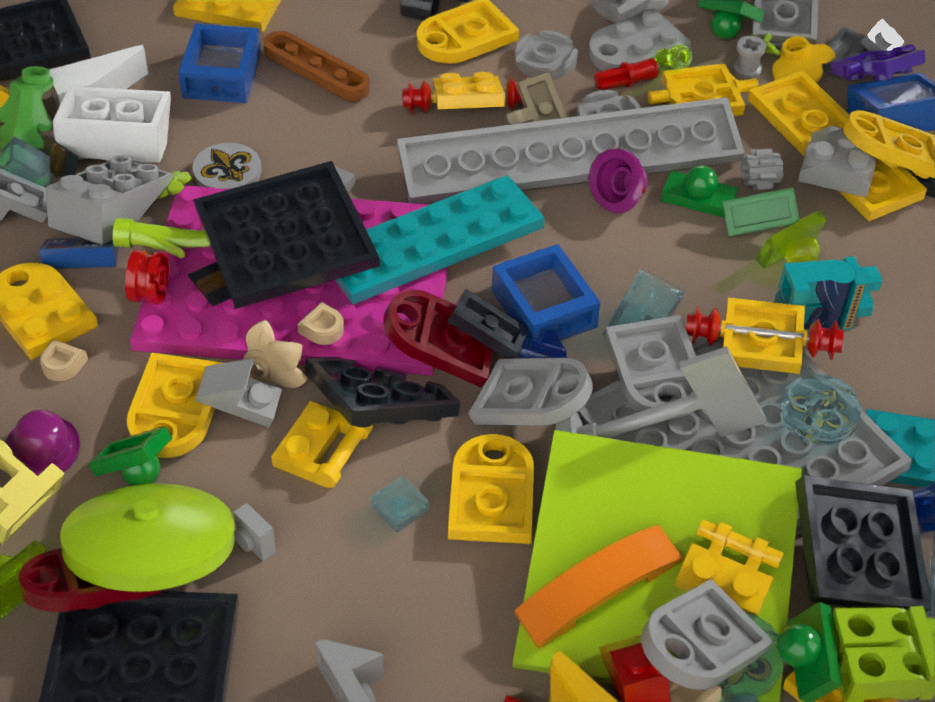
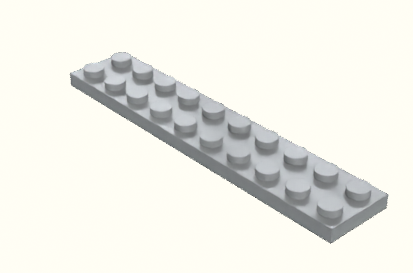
[397,97,745,204]

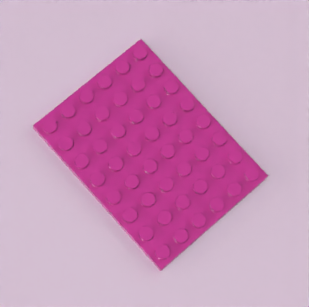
[130,186,449,376]

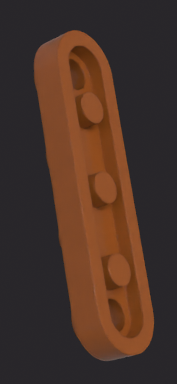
[263,31,370,102]

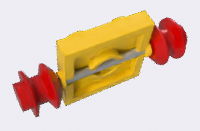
[402,72,528,115]
[686,297,844,374]

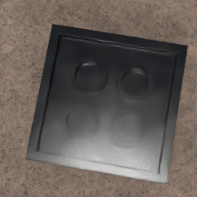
[0,0,91,80]
[795,475,932,613]

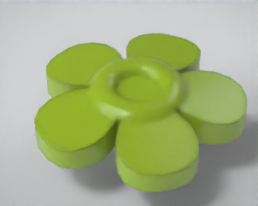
[750,33,781,56]
[157,170,191,199]

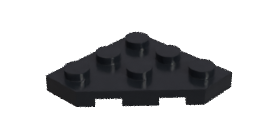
[305,356,461,428]

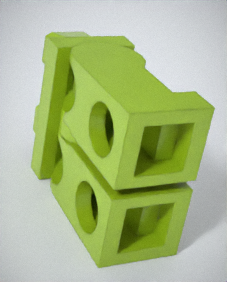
[832,606,935,702]

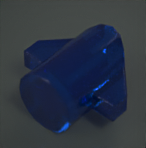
[519,329,568,359]

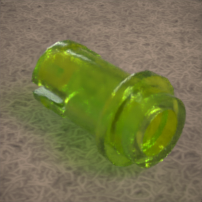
[655,44,693,70]

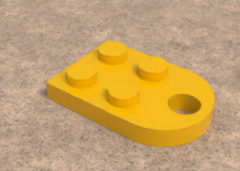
[417,0,520,64]
[843,111,935,179]
[0,262,98,360]
[127,352,223,458]
[448,434,534,544]

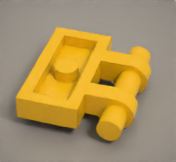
[674,519,784,621]

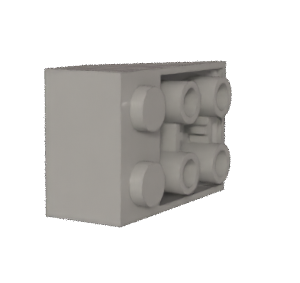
[46,156,173,245]

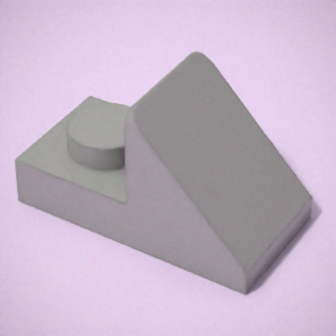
[0,169,48,223]
[195,359,282,428]
[315,639,385,702]

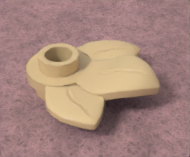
[243,320,308,388]

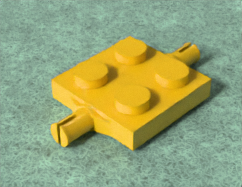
[647,63,759,116]

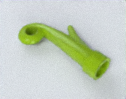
[112,217,210,259]

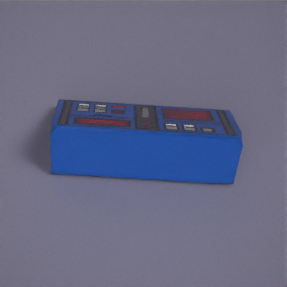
[39,238,119,269]

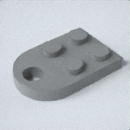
[589,9,691,71]
[605,315,696,420]
[468,358,593,426]
[641,579,775,690]

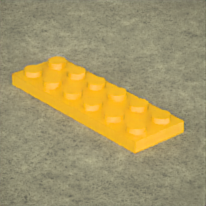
[748,71,927,222]

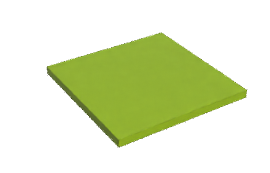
[513,430,802,702]

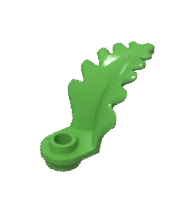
[0,66,54,170]

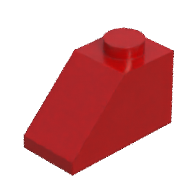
[599,635,671,702]

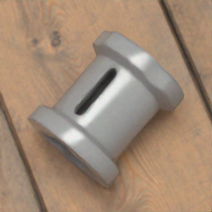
[733,36,766,79]

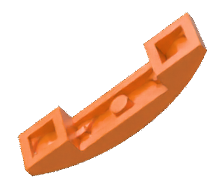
[515,525,684,649]

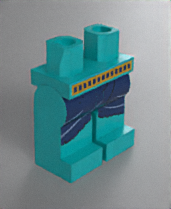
[774,256,883,330]

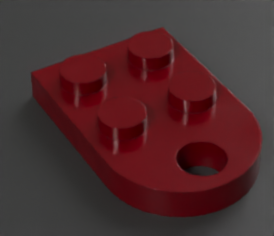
[383,289,493,387]
[18,548,161,612]

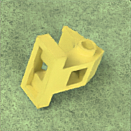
[0,439,65,545]

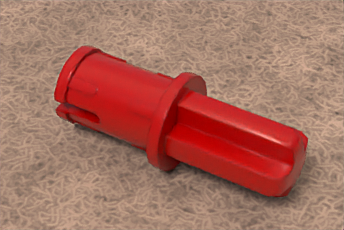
[594,58,659,90]

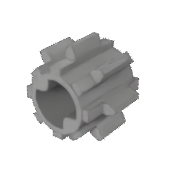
[741,149,784,190]

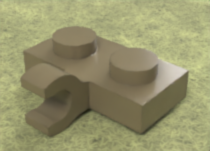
[503,72,567,125]

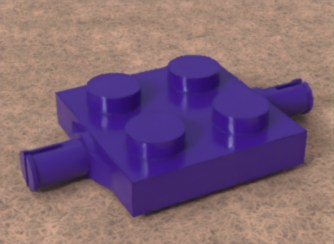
[831,44,925,80]

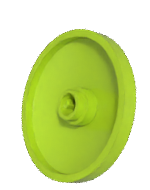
[60,483,235,592]

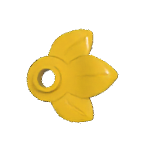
[772,36,836,83]

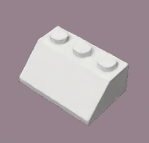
[53,86,171,164]

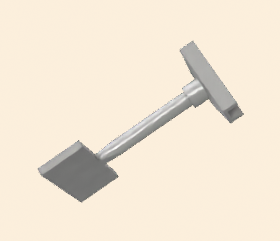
[556,346,767,438]

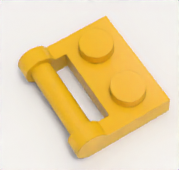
[271,401,373,489]

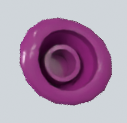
[588,148,648,214]
[5,410,80,476]

